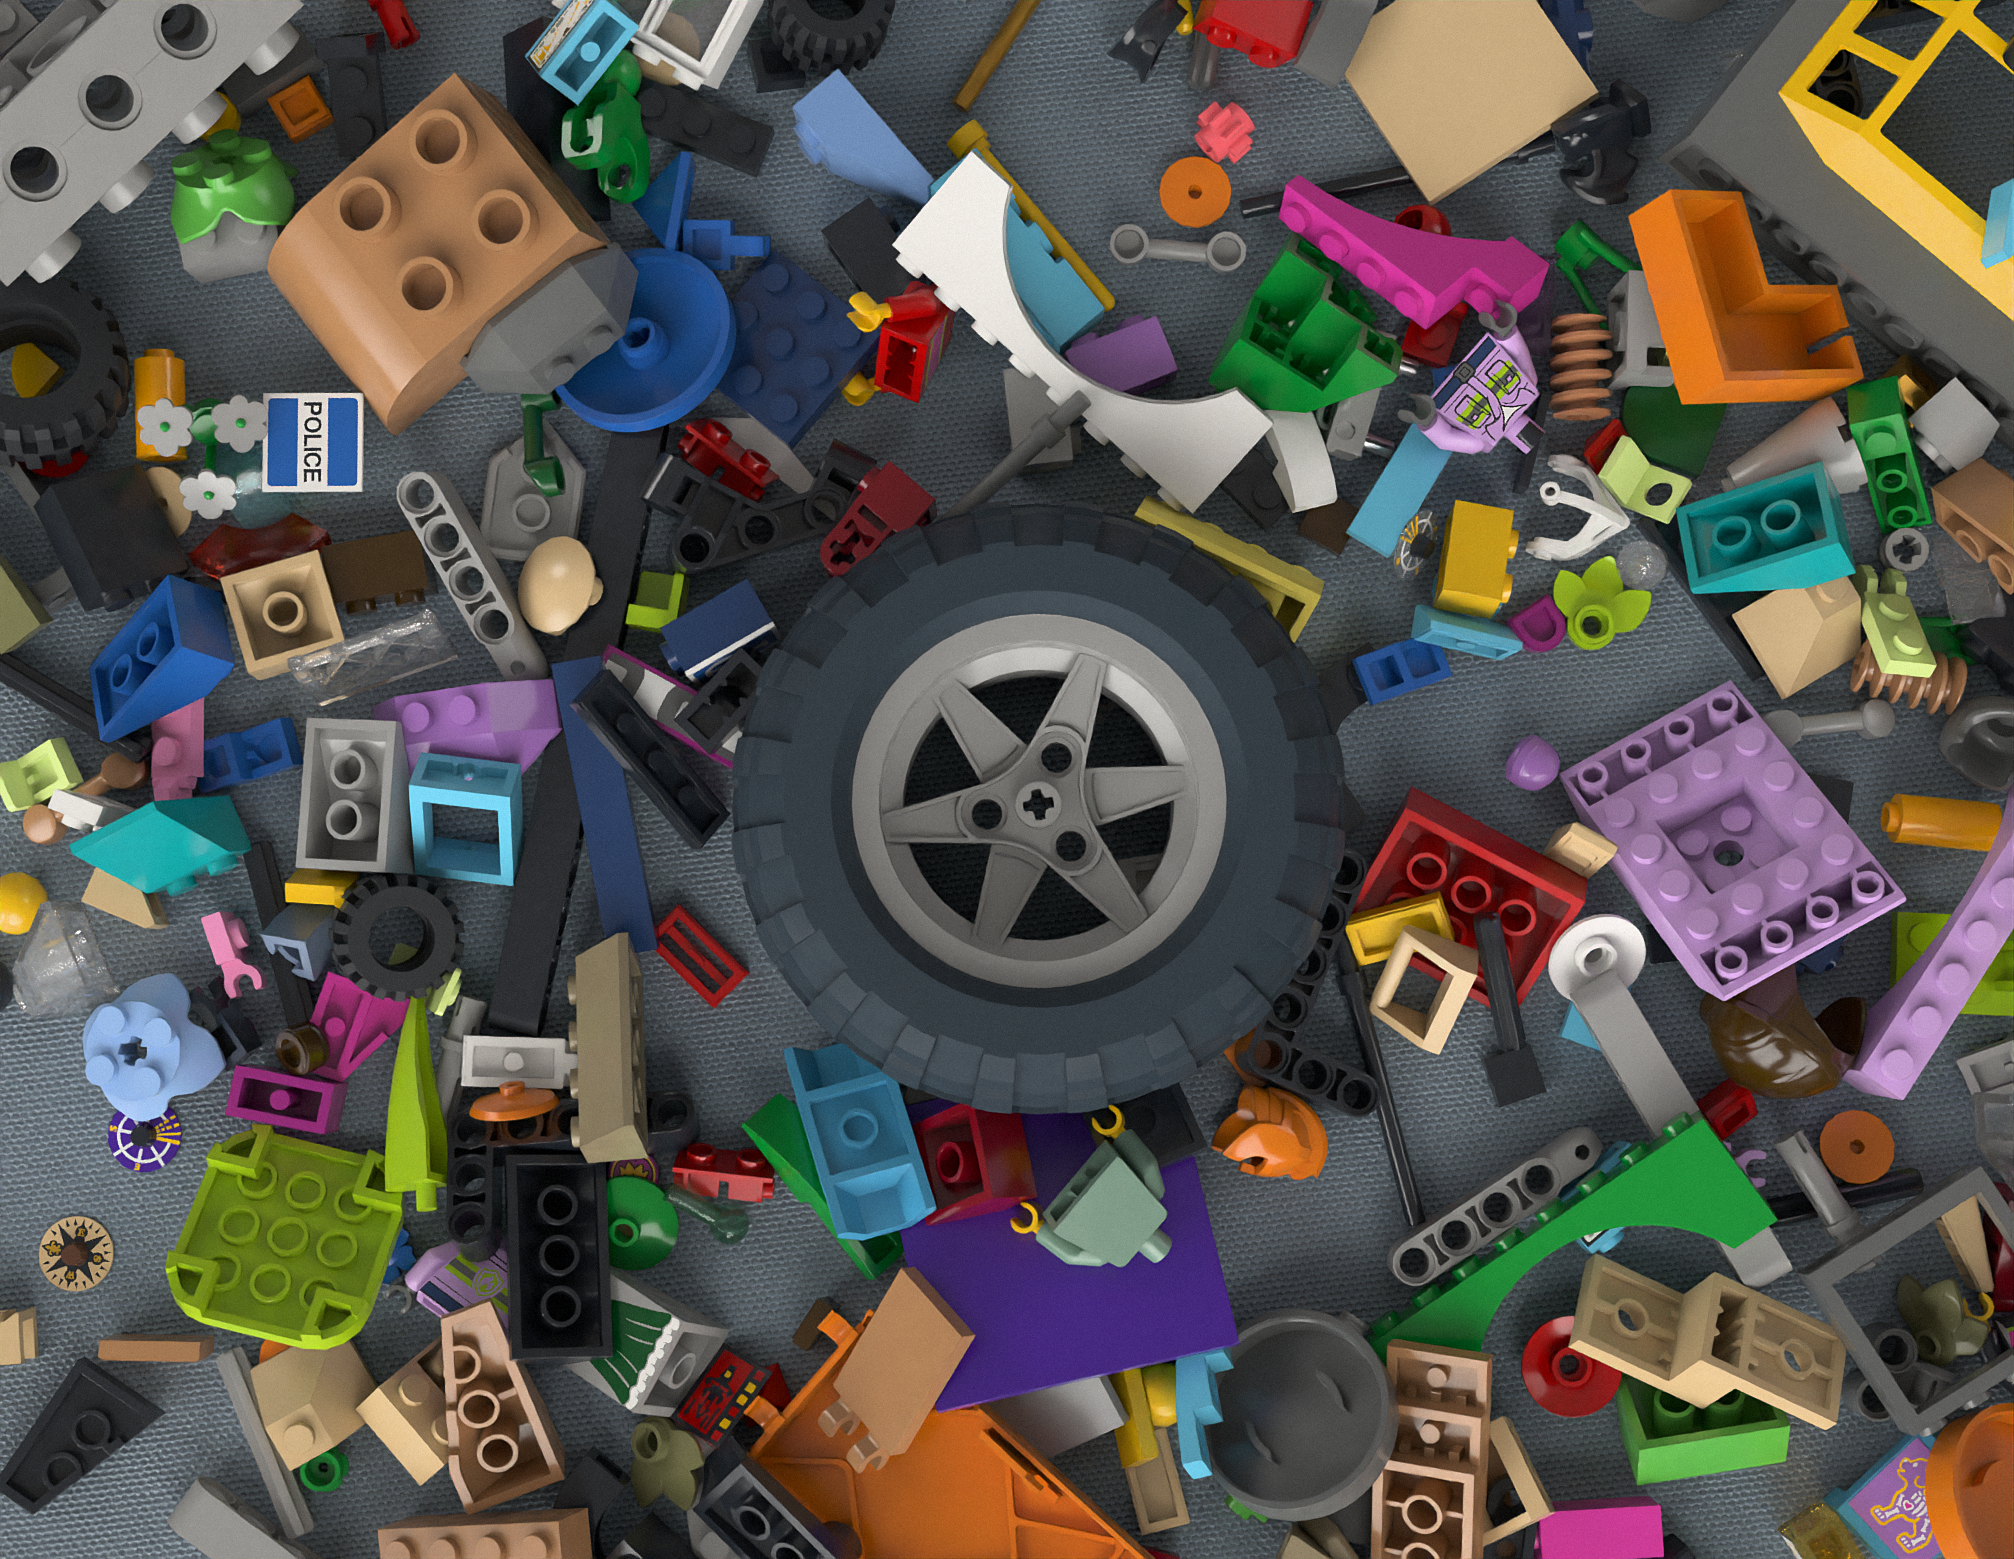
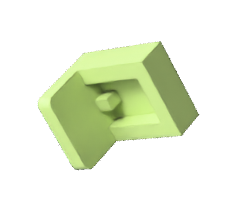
[0,737,84,812]

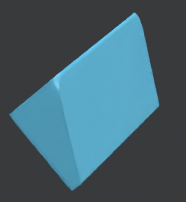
[1411,604,1523,661]

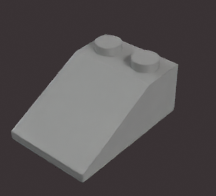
[296,718,415,875]

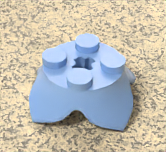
[83,973,227,1121]

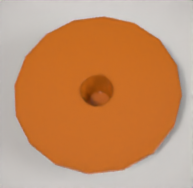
[1159,156,1232,228]
[1819,1110,1895,1184]

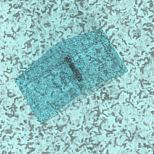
[203,443,298,542]

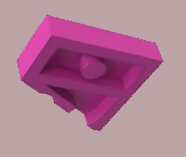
[310,971,411,1082]

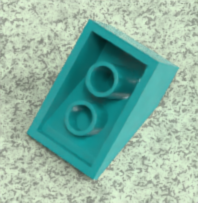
[1676,461,1856,594]
[69,795,251,897]

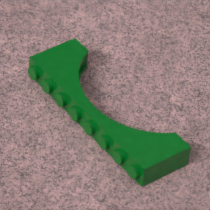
[1367,1110,1778,1368]

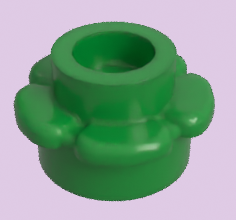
[300,1446,349,1492]

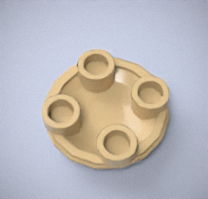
[518,536,603,636]

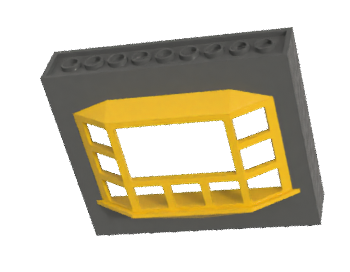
[1658,0,2014,454]

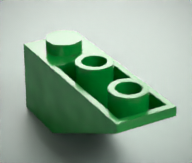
[1847,375,1932,534]

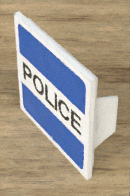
[262,393,364,492]

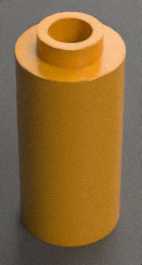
[134,349,187,463]
[1880,793,2002,852]

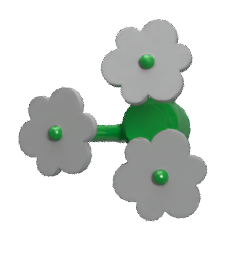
[137,394,268,519]

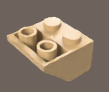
[355,1335,449,1486]

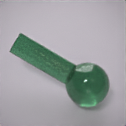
[662,1182,749,1245]

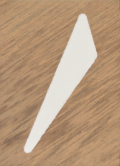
[711,417,849,530]

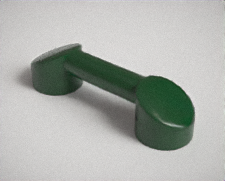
[521,389,566,497]

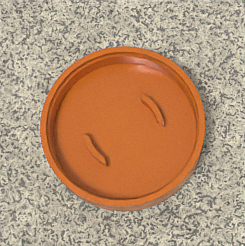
[1925,1403,2014,1559]

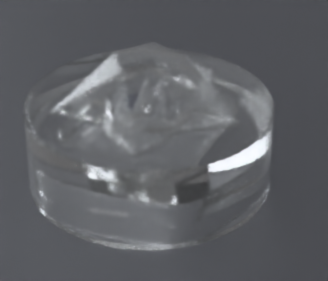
[1616,540,1669,590]

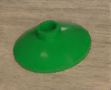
[606,1175,680,1270]

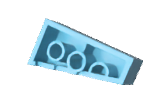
[930,148,1105,356]

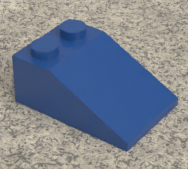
[89,574,235,743]

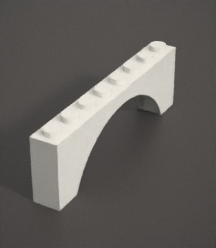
[892,151,1274,514]

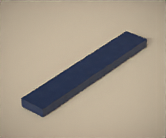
[551,654,660,953]

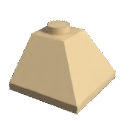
[220,550,347,681]
[1732,576,1861,700]
[250,1339,379,1471]

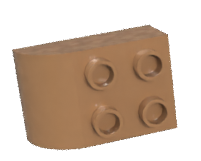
[267,72,611,436]

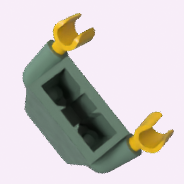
[1010,1105,1173,1267]

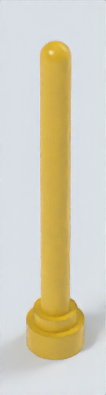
[946,119,1115,312]

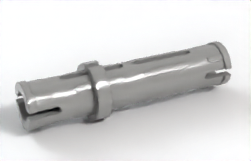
[435,993,489,1129]
[1773,1128,1882,1274]

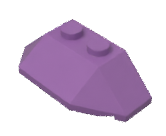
[372,679,563,780]

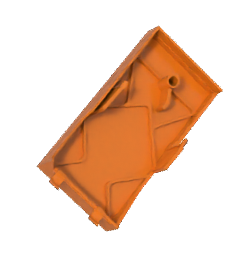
[743,1309,1155,1559]

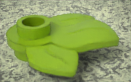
[1552,555,1652,650]

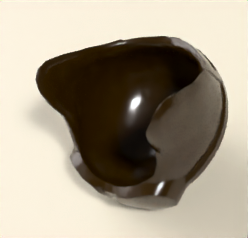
[1699,963,1867,1099]

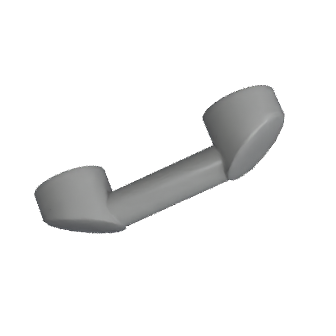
[1109,224,1246,274]
[1761,698,1895,748]

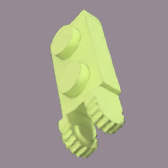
[1851,564,1937,678]

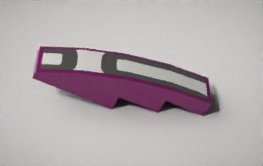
[603,645,744,770]

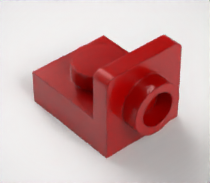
[1400,302,1469,369]

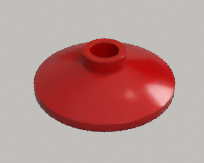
[1521,1315,1622,1418]

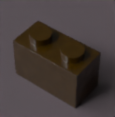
[321,530,439,616]

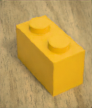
[1433,500,1519,619]

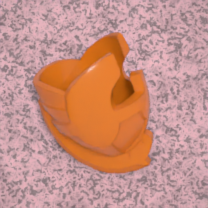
[1211,1083,1328,1180]

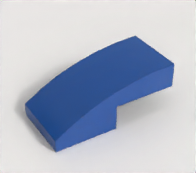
[1352,638,1453,706]
[198,717,304,794]

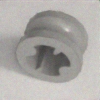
[1877,528,1929,574]

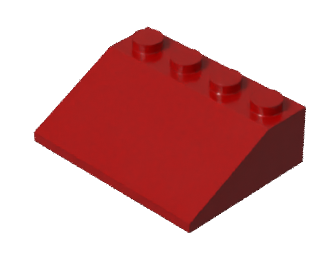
[1344,786,1587,1008]

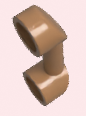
[23,752,150,845]

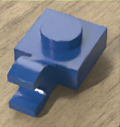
[683,219,771,270]

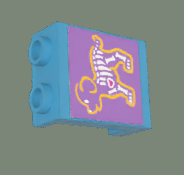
[1822,1430,1942,1559]

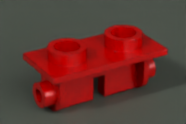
[677,418,780,503]
[672,1143,775,1203]

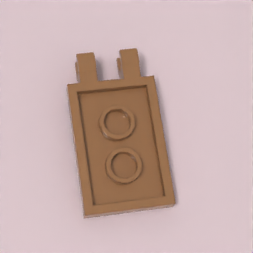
[818,1267,976,1473]

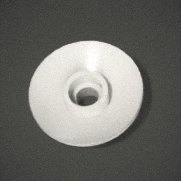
[1548,914,1646,1001]

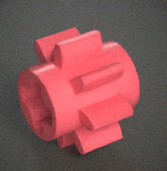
[1194,101,1255,164]

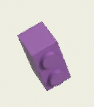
[1064,315,1178,396]

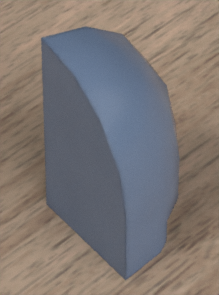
[261,903,335,981]

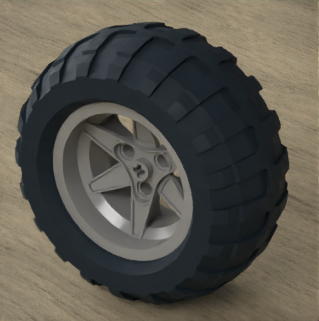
[731,501,1345,1114]

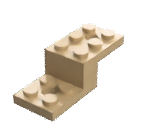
[1569,1253,1847,1430]

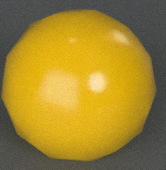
[0,872,49,935]
[1141,1363,1177,1427]

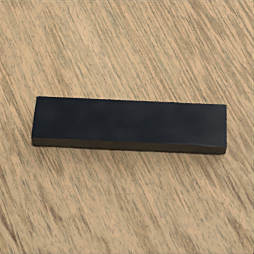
[1636,501,1766,682]
[569,669,731,849]

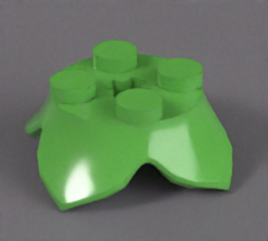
[170,129,299,245]

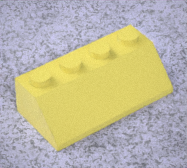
[1133,495,1325,643]

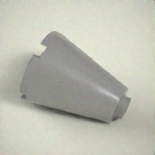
[1720,397,1868,494]

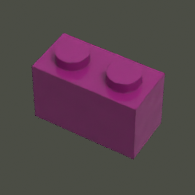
[225,1063,349,1135]

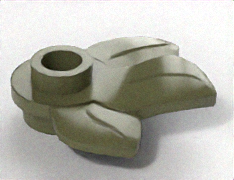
[1897,1275,1989,1367]
[631,1415,705,1511]

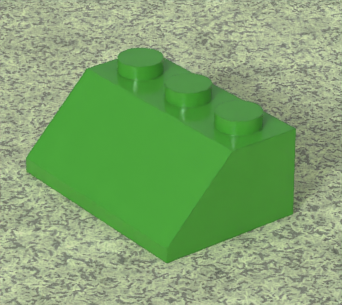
[1615,1372,1790,1486]

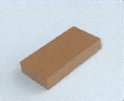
[98,1334,214,1362]

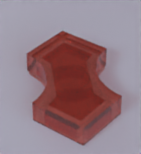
[188,512,332,581]

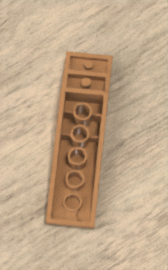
[1371,1339,1493,1559]

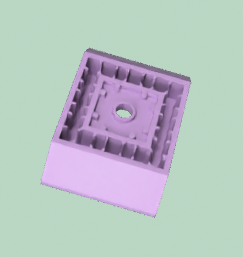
[1559,680,1906,1001]

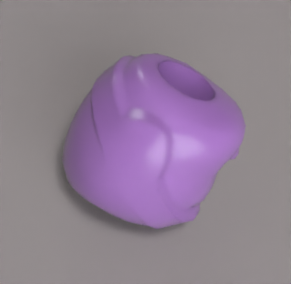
[1505,734,1560,791]

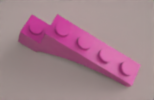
[1278,175,1550,330]

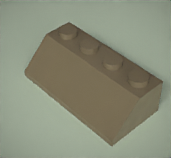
[568,932,649,1163]

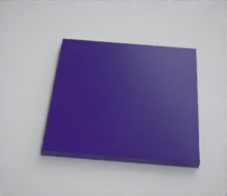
[900,1098,1240,1414]

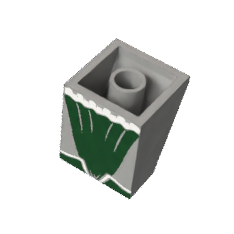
[564,1266,730,1417]

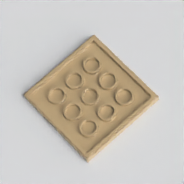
[1344,0,1599,206]

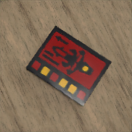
[670,1343,772,1449]

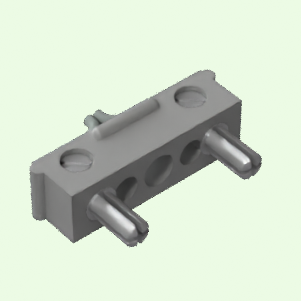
[1315,324,1419,462]

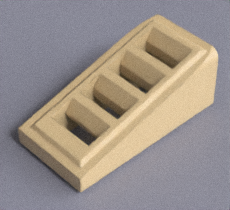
[1542,822,1618,880]
[1934,1195,1994,1293]

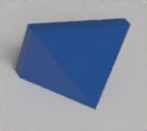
[632,151,697,252]

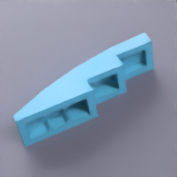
[1346,386,1453,558]
[1176,1347,1234,1479]

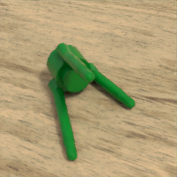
[1554,220,1643,331]

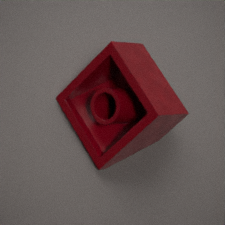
[911,1103,1038,1226]

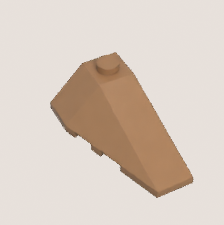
[441,1297,565,1515]

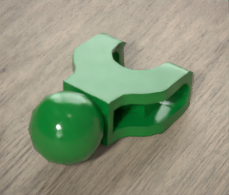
[562,48,650,204]

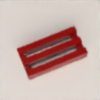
[655,904,750,1009]

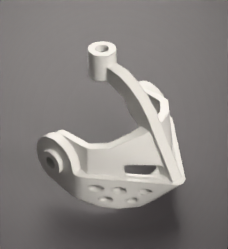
[1525,454,1630,561]

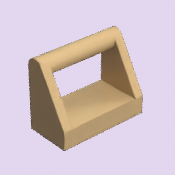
[1368,925,1479,1055]
[1483,1416,1556,1546]

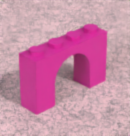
[1533,1496,1664,1559]

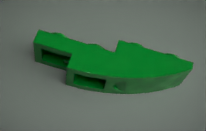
[741,1093,904,1280]

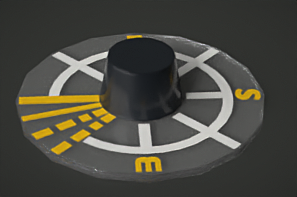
[1393,510,1438,579]

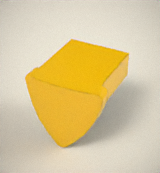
[285,868,359,909]

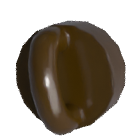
[275,1021,330,1076]

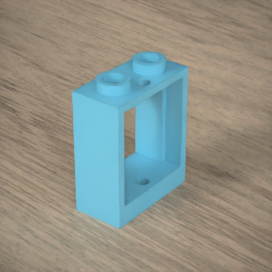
[409,752,524,886]

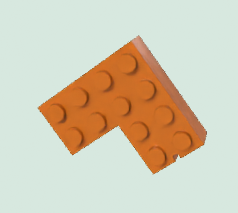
[1628,189,1864,404]

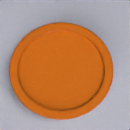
[469,1081,560,1121]

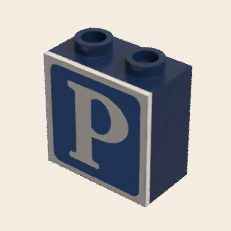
[659,578,783,687]

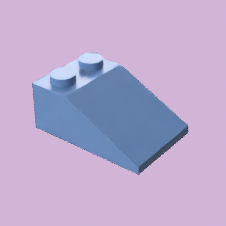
[792,69,935,210]

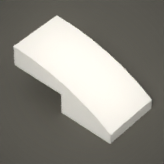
[1264,410,1338,513]

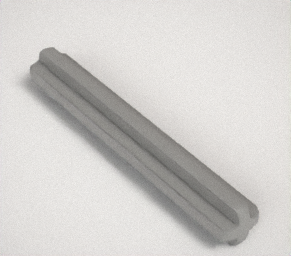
[216,1347,315,1539]

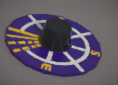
[108,1106,182,1172]

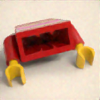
[841,281,955,406]

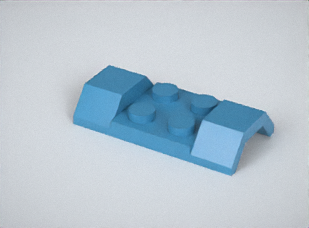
[783,1043,936,1241]

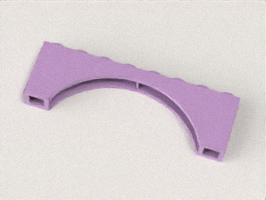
[1842,785,2014,1100]

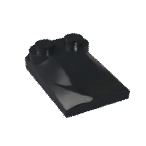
[692,1433,862,1559]

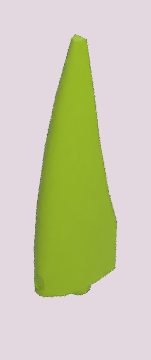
[385,996,448,1212]

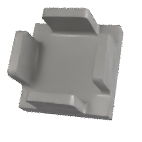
[1605,270,1674,391]

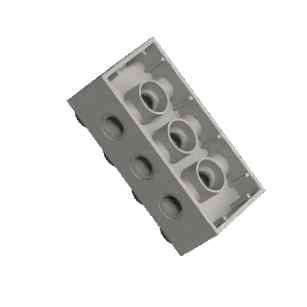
[0,0,304,287]

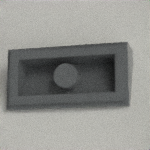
[221,25,326,119]

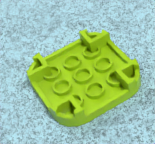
[165,1124,406,1350]

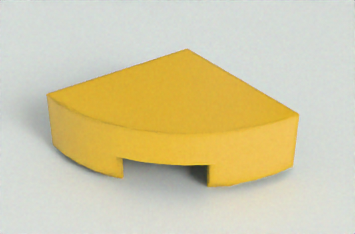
[11,342,65,398]

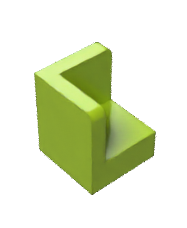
[626,571,690,634]

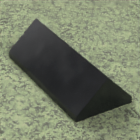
[503,16,612,222]
[504,1155,613,1367]

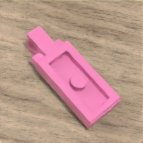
[151,697,204,801]

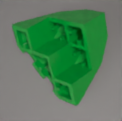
[1207,231,1403,413]

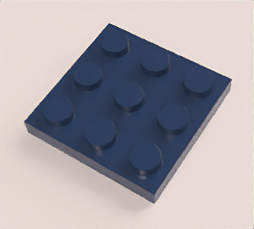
[714,249,881,450]

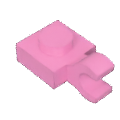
[201,911,267,998]

